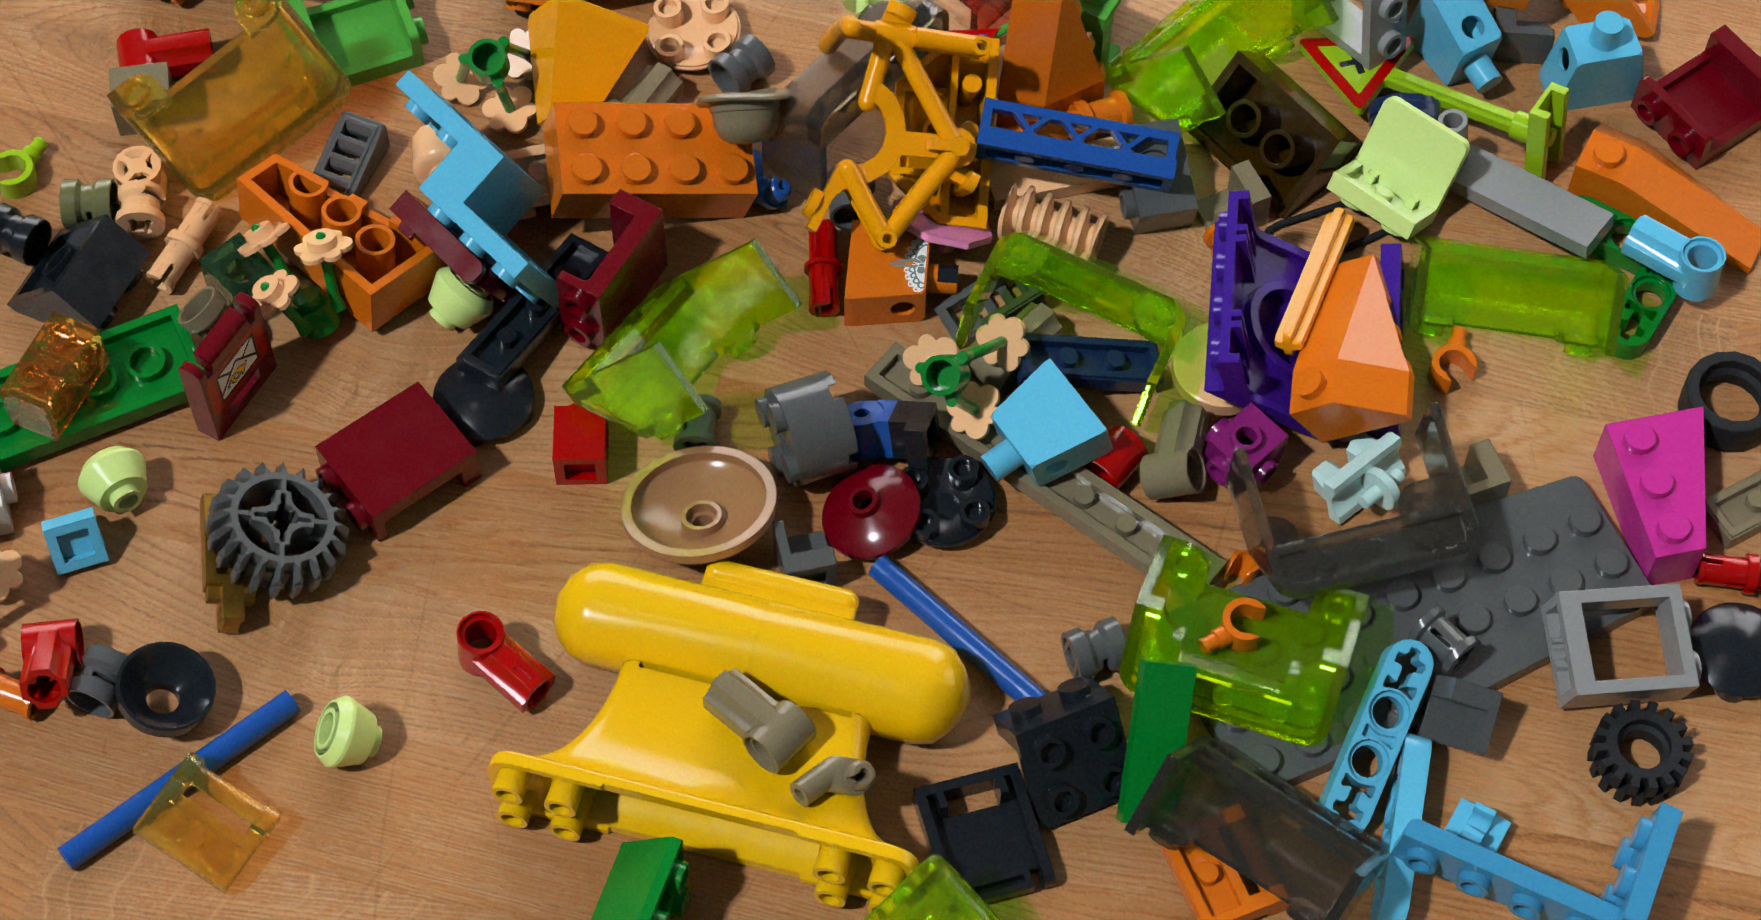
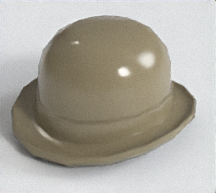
[696,88,792,144]

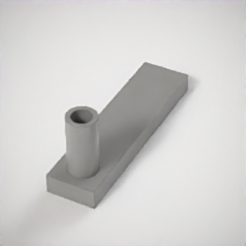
[1438,109,1614,259]

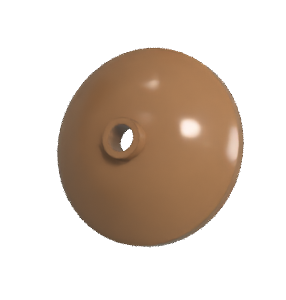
[621,446,778,565]

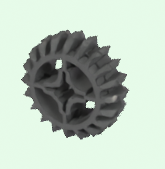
[205,462,350,600]

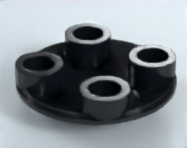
[433,362,535,447]
[902,455,996,548]
[1689,602,1761,703]

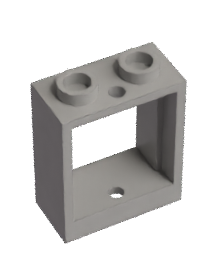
[1295,0,1408,70]
[1541,583,1702,709]

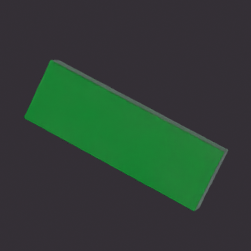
[1116,658,1197,827]

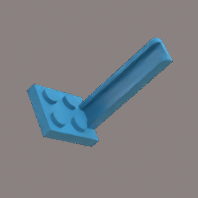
[1390,802,1683,920]

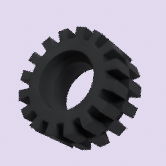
[1587,700,1693,807]

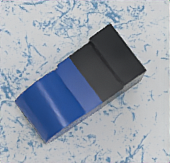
[847,399,941,470]

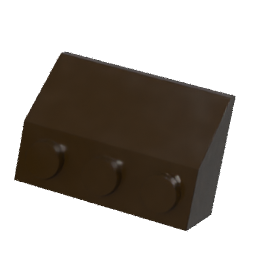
[1182,50,1363,218]

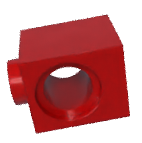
[552,402,609,485]

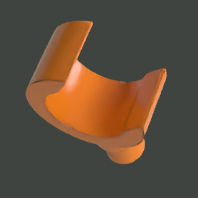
[1428,326,1477,395]
[1198,597,1267,655]

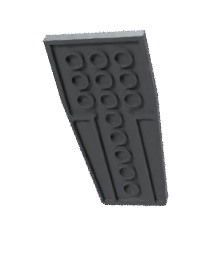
[1152,476,1651,805]

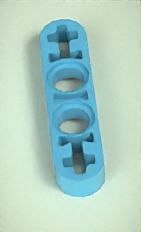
[1316,639,1434,837]
[1369,733,1432,920]

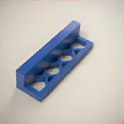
[974,97,1180,193]

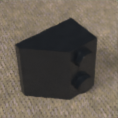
[7,214,150,336]

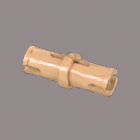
[144,197,224,294]

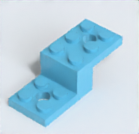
[396,70,559,309]

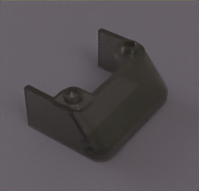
[761,0,949,200]
[1226,402,1480,599]
[1124,735,1390,920]

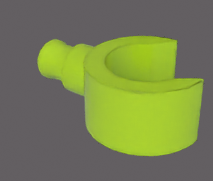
[0,137,48,199]

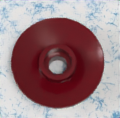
[822,464,922,560]

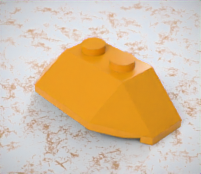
[888,38,1000,231]

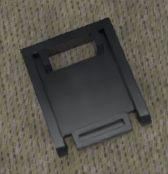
[912,762,1055,914]

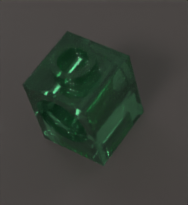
[199,232,276,309]

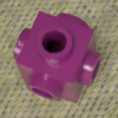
[1204,402,1289,496]

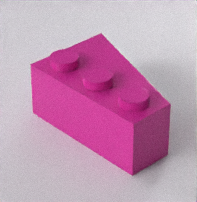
[1593,406,1706,585]

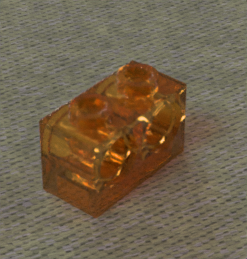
[0,311,110,441]

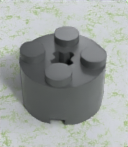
[754,370,858,487]

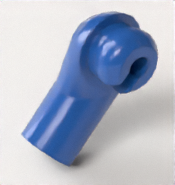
[753,150,791,210]

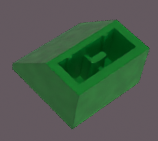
[591,837,693,920]

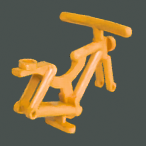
[801,0,992,251]

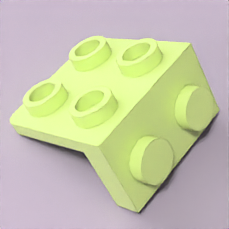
[1326,96,1470,240]

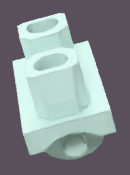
[1312,431,1406,525]

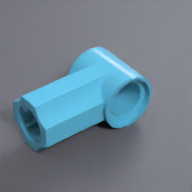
[1621,215,1726,302]

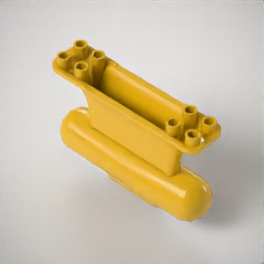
[487,560,971,920]

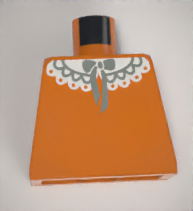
[844,220,959,326]

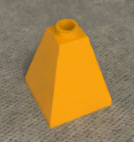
[528,0,650,126]

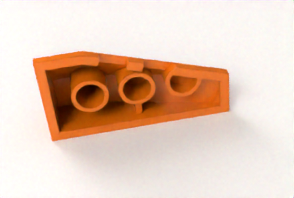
[996,0,1107,127]
[1289,254,1415,443]

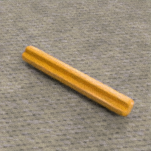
[1274,207,1355,355]

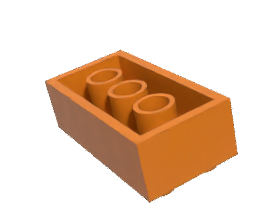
[543,102,758,218]

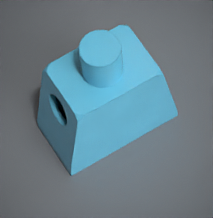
[1406,0,1503,94]
[1538,11,1644,111]
[980,358,1113,486]

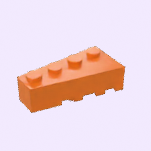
[237,153,447,332]

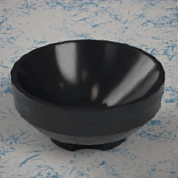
[115,642,216,737]

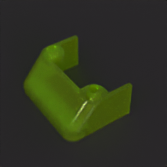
[1104,0,1339,133]
[955,229,1191,427]
[1404,236,1628,357]
[562,238,802,440]

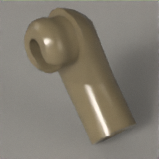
[790,756,876,807]

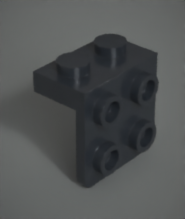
[993,677,1127,829]

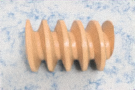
[997,182,1109,269]

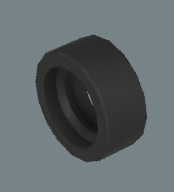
[1677,351,1761,452]

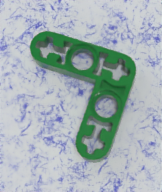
[1577,195,1679,360]

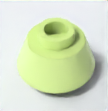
[428,266,493,330]
[78,446,148,513]
[314,695,383,768]

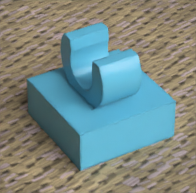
[41,507,109,575]
[1444,798,1511,853]

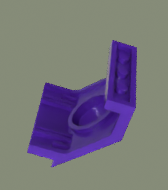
[1204,190,1405,442]

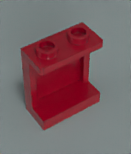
[1630,24,1761,170]
[556,189,668,353]
[315,381,482,541]

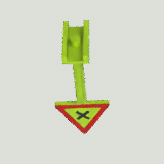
[1299,36,1569,179]

